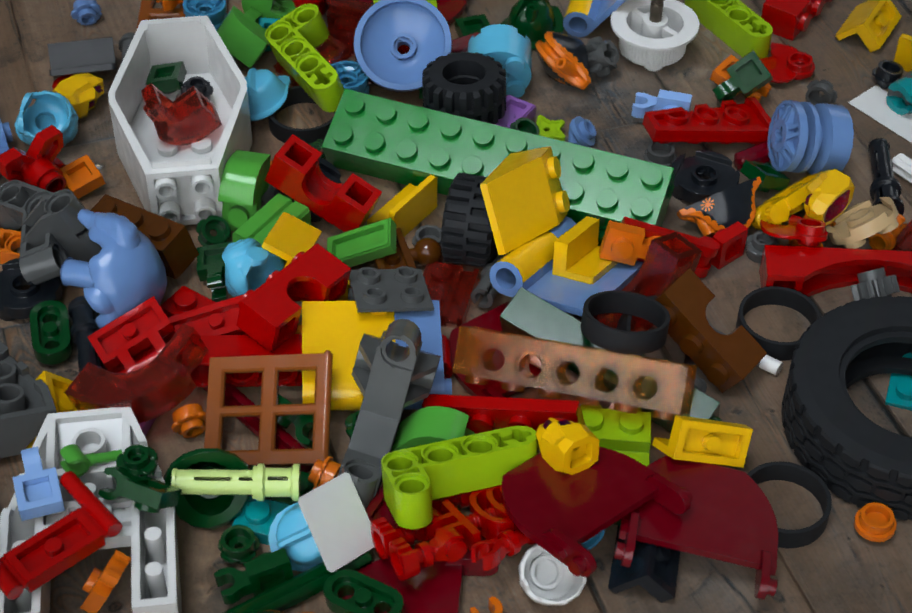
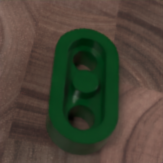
[29,300,73,365]
[323,569,405,613]

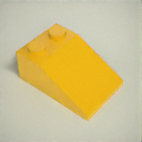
[480,146,570,255]

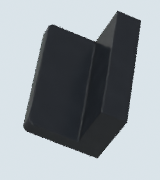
[47,37,117,76]
[608,522,680,603]

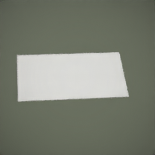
[848,85,912,143]

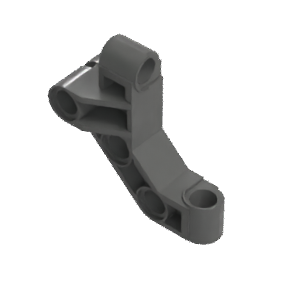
[0,180,102,285]
[338,319,441,510]

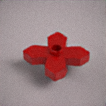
[0,125,66,193]

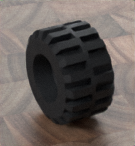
[422,52,506,125]
[441,173,497,268]

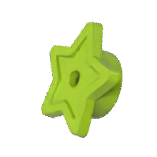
[536,115,566,141]

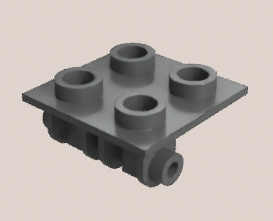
[348,266,434,313]

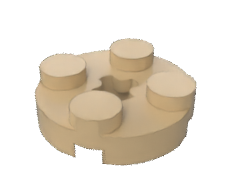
[825,197,899,249]

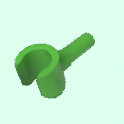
[60,444,122,477]

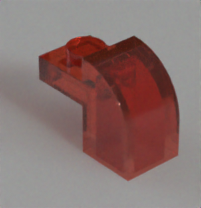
[141,83,222,145]

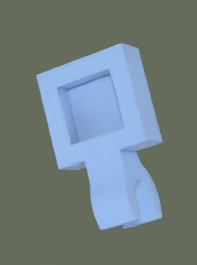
[631,89,692,118]
[12,446,65,521]

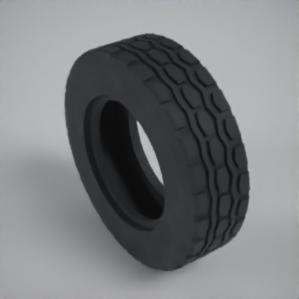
[781,296,912,521]

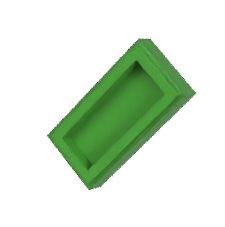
[327,217,397,267]

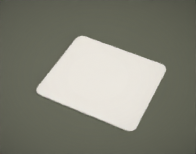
[298,472,374,573]

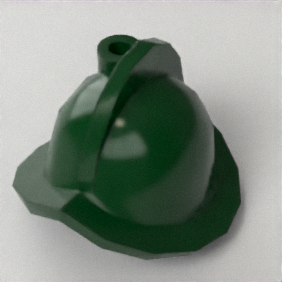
[501,0,564,51]
[164,448,249,530]

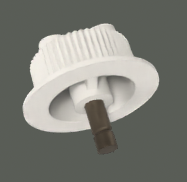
[611,0,700,71]

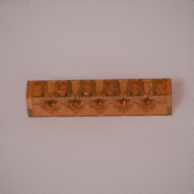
[453,326,697,421]

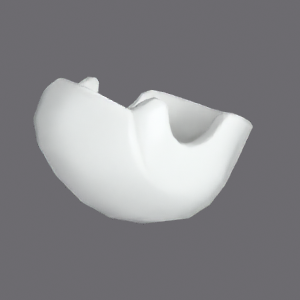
[518,544,587,606]

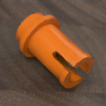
[869,214,907,250]

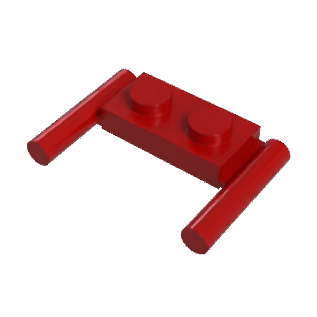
[0,471,123,600]

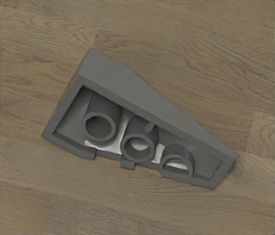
[0,340,56,459]

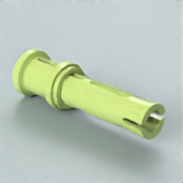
[171,463,301,501]

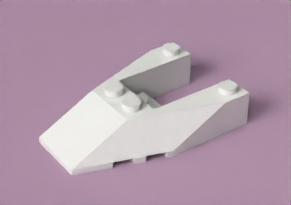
[0,406,182,613]

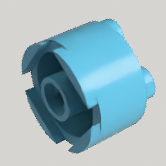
[468,24,532,98]

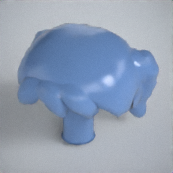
[60,209,167,328]

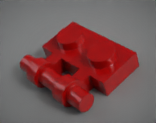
[87,296,187,390]

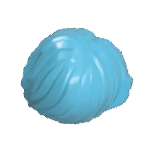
[15,90,78,146]
[222,238,284,297]

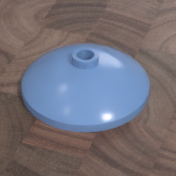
[354,0,452,92]

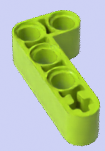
[684,0,773,59]
[265,3,345,113]
[381,425,538,530]

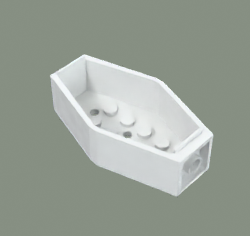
[108,15,252,225]

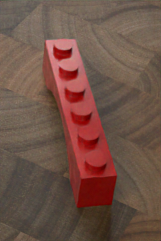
[759,245,912,297]

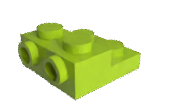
[581,402,651,467]

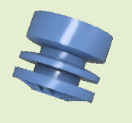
[767,100,854,174]

